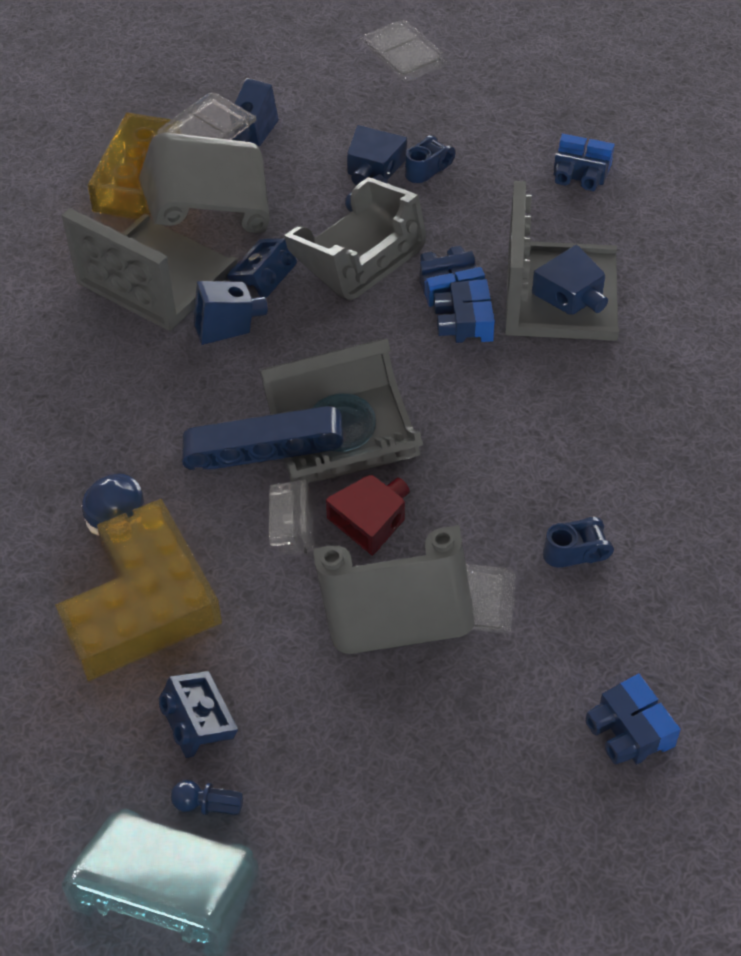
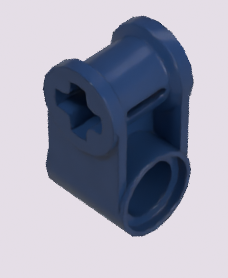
[405,135,456,183]
[543,517,614,568]

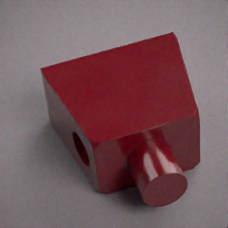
[326,475,410,556]

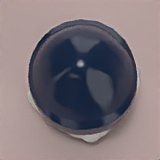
[82,474,144,538]

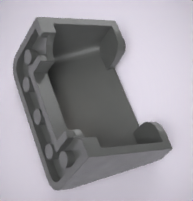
[139,133,270,233]
[284,177,426,300]
[313,525,475,654]

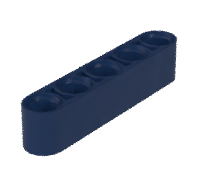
[182,406,343,470]

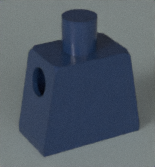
[230,78,279,146]
[347,125,407,186]
[532,244,608,315]
[194,281,268,345]

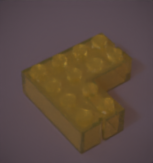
[55,498,222,682]

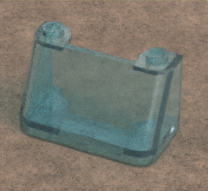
[62,809,259,956]

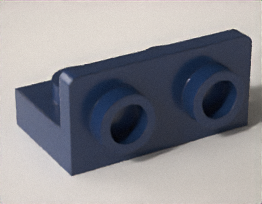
[227,238,297,298]
[159,671,238,758]

